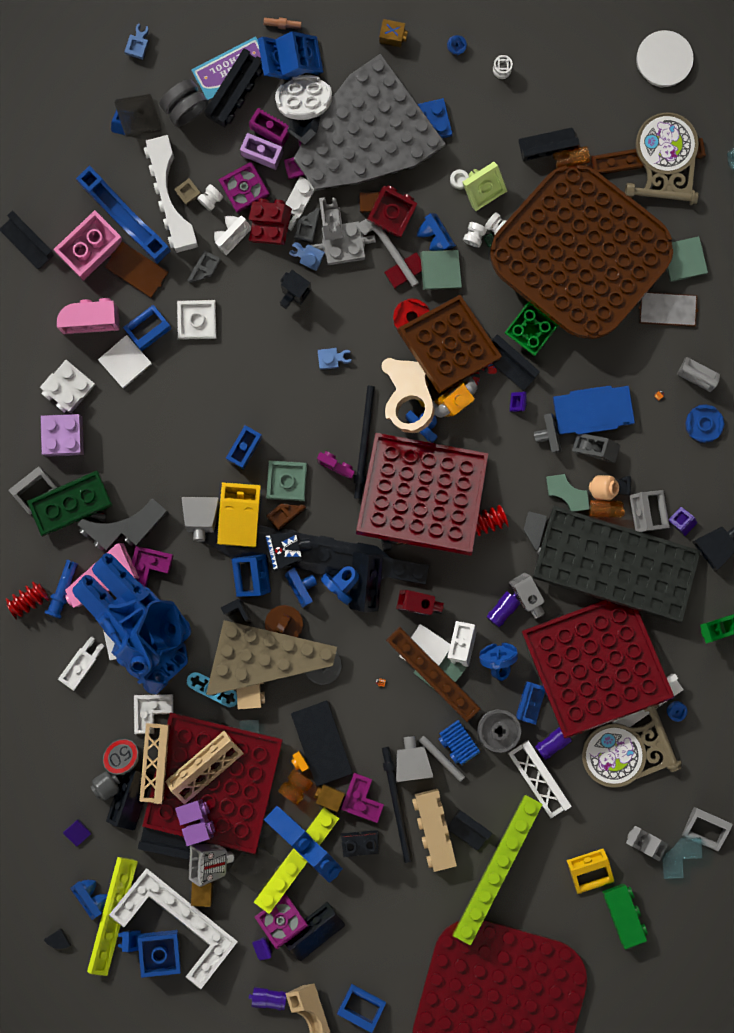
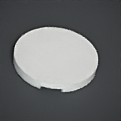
[636,30,693,87]
[275,75,332,120]

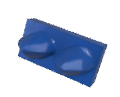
[417,213,456,251]
[70,880,108,920]

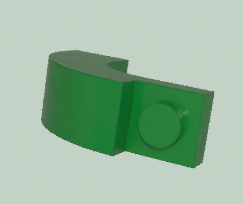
[700,614,734,643]

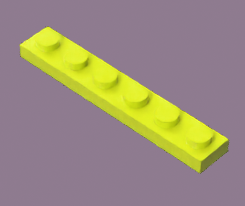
[254,807,339,914]
[87,857,138,976]

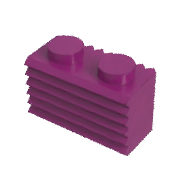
[249,108,290,147]

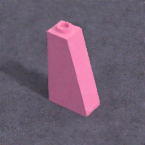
[65,543,139,608]

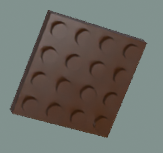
[397,295,502,393]

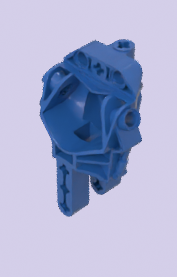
[72,553,191,695]

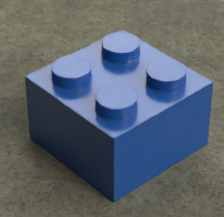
[138,930,181,978]

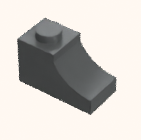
[572,434,621,463]

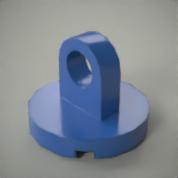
[321,566,359,605]
[479,643,518,681]

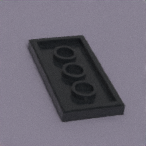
[291,700,353,787]

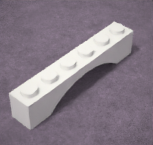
[144,135,198,253]

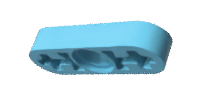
[187,672,237,707]

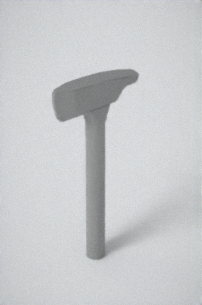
[356,219,419,287]

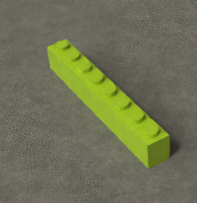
[452,795,543,945]

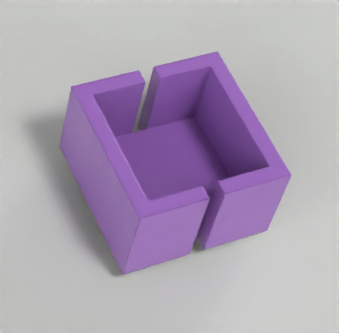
[175,799,215,846]

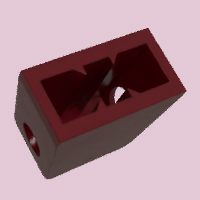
[396,590,444,615]

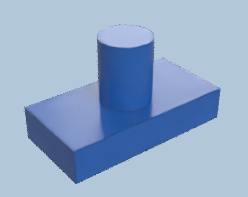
[284,568,317,608]

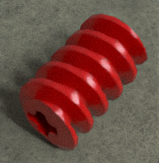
[476,505,509,536]
[5,581,50,620]

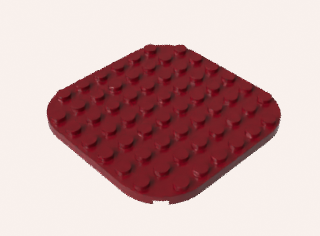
[412,920,587,1033]

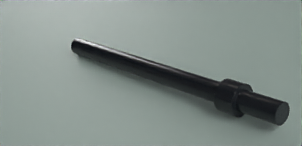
[354,385,375,499]
[382,746,412,863]

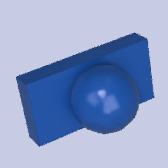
[405,410,437,443]

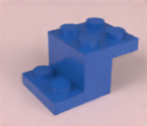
[257,31,323,80]

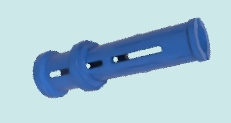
[45,560,78,619]

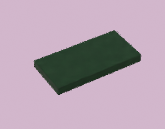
[27,470,113,537]

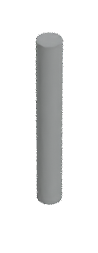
[419,736,465,782]

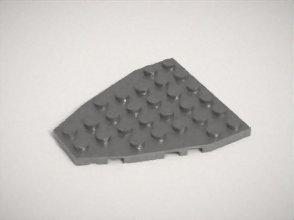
[294,54,446,191]

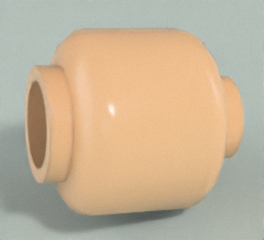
[589,475,619,500]

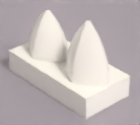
[214,216,251,256]

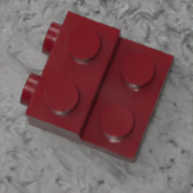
[367,185,417,238]
[249,198,292,245]

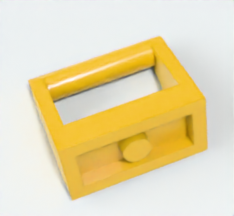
[566,849,614,894]

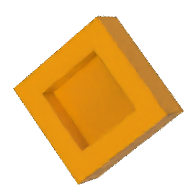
[291,751,309,772]

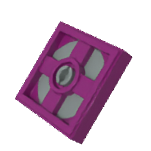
[218,162,270,213]
[255,893,309,949]

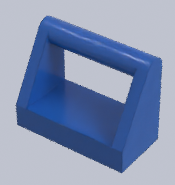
[123,305,172,352]
[232,554,271,597]
[337,984,386,1033]

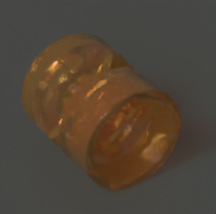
[278,769,314,805]

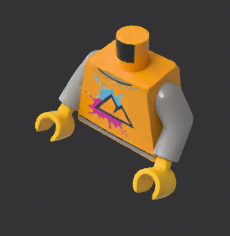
[418,376,477,418]

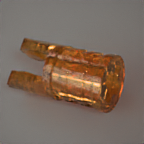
[553,146,590,168]
[589,500,625,517]

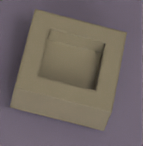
[174,178,201,206]

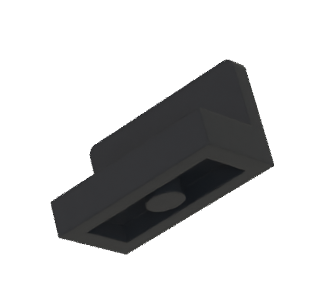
[287,116,320,144]
[448,809,492,851]

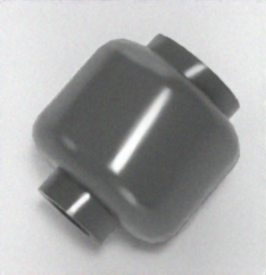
[90,771,121,800]

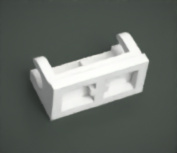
[447,621,477,667]

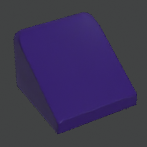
[669,507,697,536]
[63,819,92,847]
[252,937,272,960]

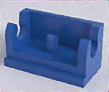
[516,682,545,725]

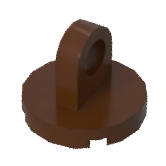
[265,605,303,638]

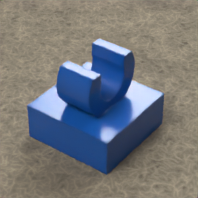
[118,930,141,952]

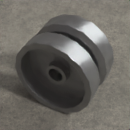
[159,79,208,127]
[477,709,521,753]

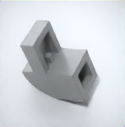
[626,826,668,861]

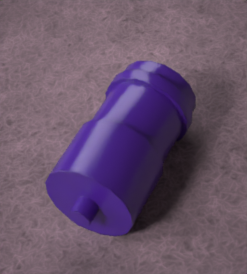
[486,591,521,628]
[535,727,572,760]
[249,987,287,1011]

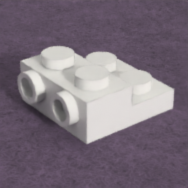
[40,360,96,413]

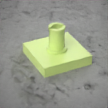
[462,162,507,211]

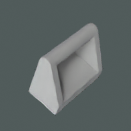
[677,357,720,392]
[9,466,57,515]
[629,490,670,532]
[682,807,733,851]

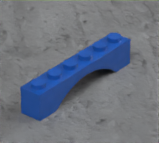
[76,165,170,264]

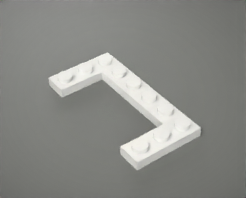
[109,868,238,990]

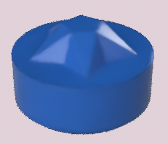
[447,35,467,55]
[667,701,687,722]

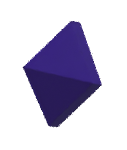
[510,392,527,412]

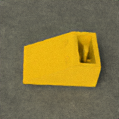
[217,482,261,547]

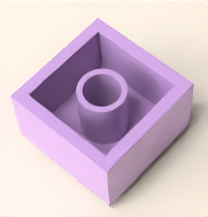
[41,414,84,457]

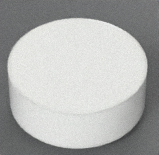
[450,170,469,190]

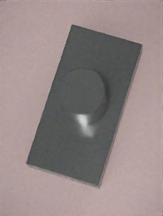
[534,413,562,453]

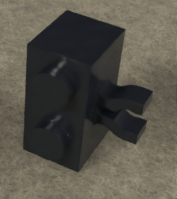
[280,270,312,309]

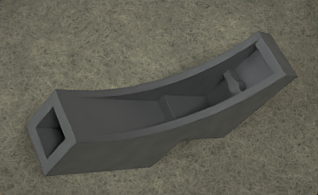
[78,498,169,551]

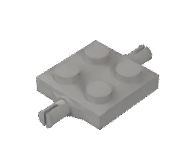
[311,221,376,265]

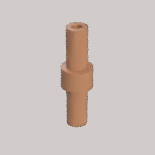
[264,17,302,30]

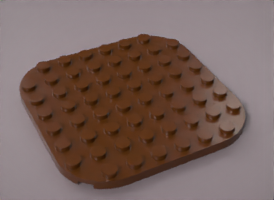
[490,165,673,339]

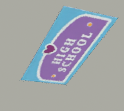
[191,36,261,100]

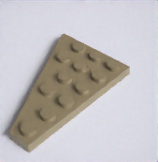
[206,620,337,695]

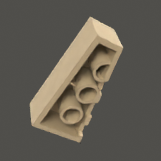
[412,789,457,872]

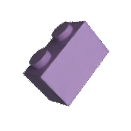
[240,133,283,170]

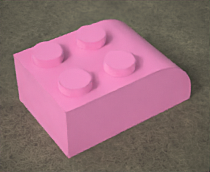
[54,210,122,281]
[57,298,120,334]

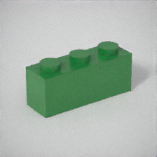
[602,883,648,949]

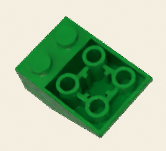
[505,301,559,356]

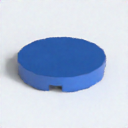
[685,404,724,443]

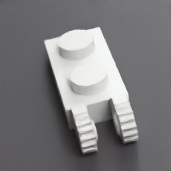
[286,176,315,230]
[58,636,105,691]

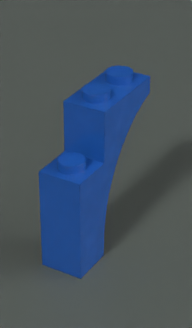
[264,806,343,883]

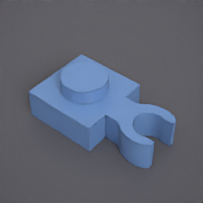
[124,24,149,60]
[289,242,325,271]
[318,348,351,370]

